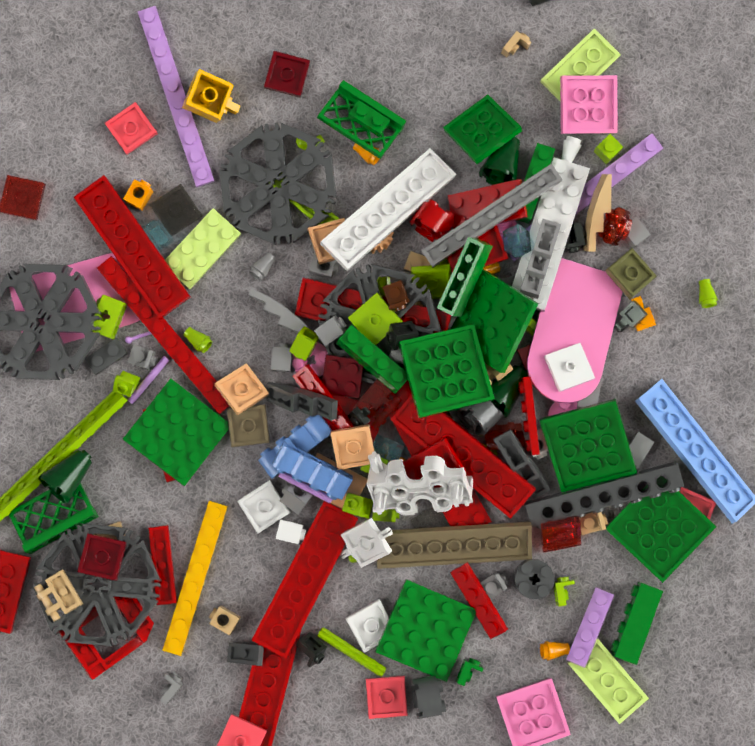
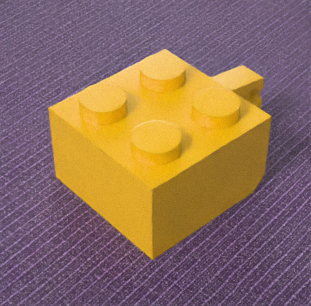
[182,69,240,123]

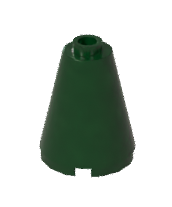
[479,136,520,185]
[491,365,528,418]
[38,450,92,503]

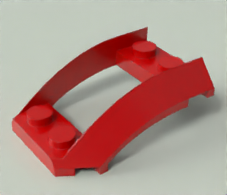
[59,596,154,680]

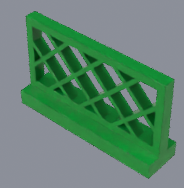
[317,80,406,159]
[9,483,99,554]

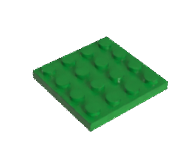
[450,269,539,373]
[399,324,495,418]
[122,378,229,487]
[539,399,637,492]
[606,476,717,583]
[375,579,476,682]

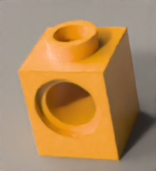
[123,179,153,211]

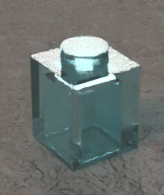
[144,220,174,251]
[503,224,531,258]
[373,434,405,461]

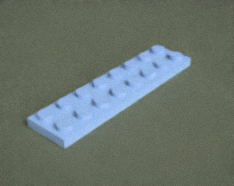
[635,379,755,523]

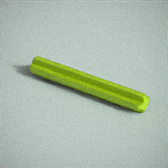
[318,627,386,677]

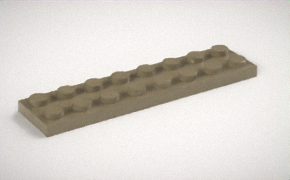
[377,522,532,569]

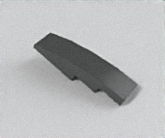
[267,382,338,421]
[493,429,550,499]

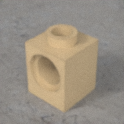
[209,606,241,636]

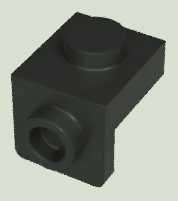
[564,222,586,253]

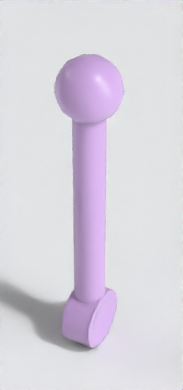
[125,331,152,344]

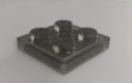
[150,184,203,237]

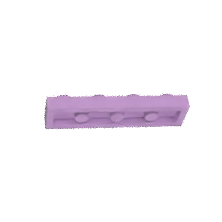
[566,588,614,668]

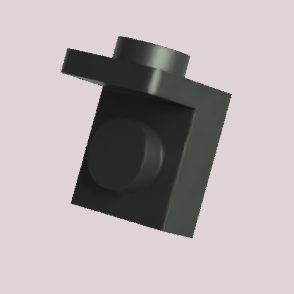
[386,321,418,350]
[296,632,327,667]

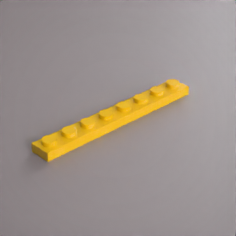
[162,501,228,656]

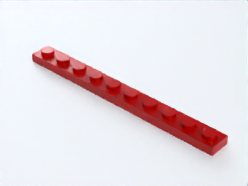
[97,256,230,414]

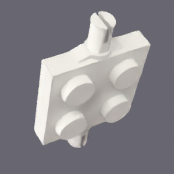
[340,518,393,568]

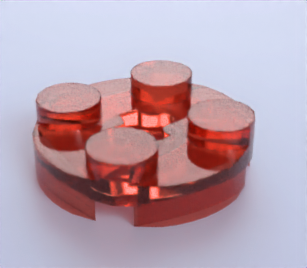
[598,207,632,246]

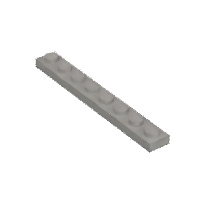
[422,163,563,267]

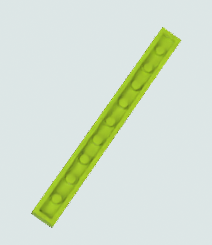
[0,391,128,521]

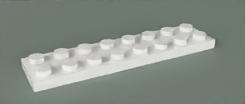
[320,148,456,271]
[512,157,590,312]

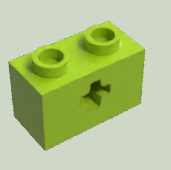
[92,295,128,340]

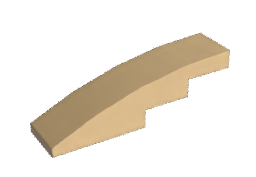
[583,174,612,252]

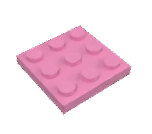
[560,75,617,134]
[496,677,571,746]

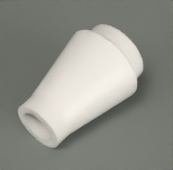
[561,136,582,163]

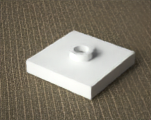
[544,343,595,392]
[237,480,291,534]
[345,599,389,653]

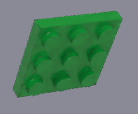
[443,95,522,164]

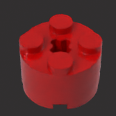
[410,199,455,242]

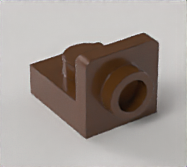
[382,280,410,312]

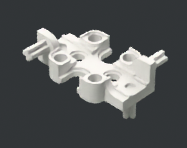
[367,451,473,515]

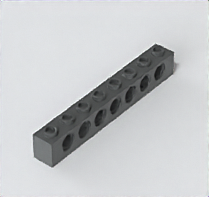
[525,461,684,529]

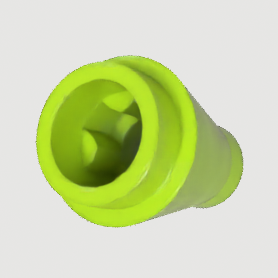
[699,279,718,308]
[183,327,212,353]

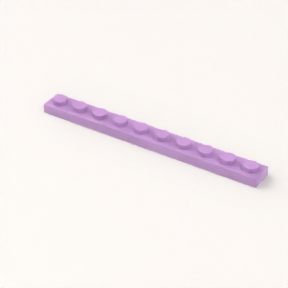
[138,6,215,187]
[504,134,663,262]

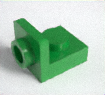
[456,658,484,686]

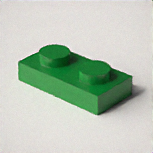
[348,100,390,137]

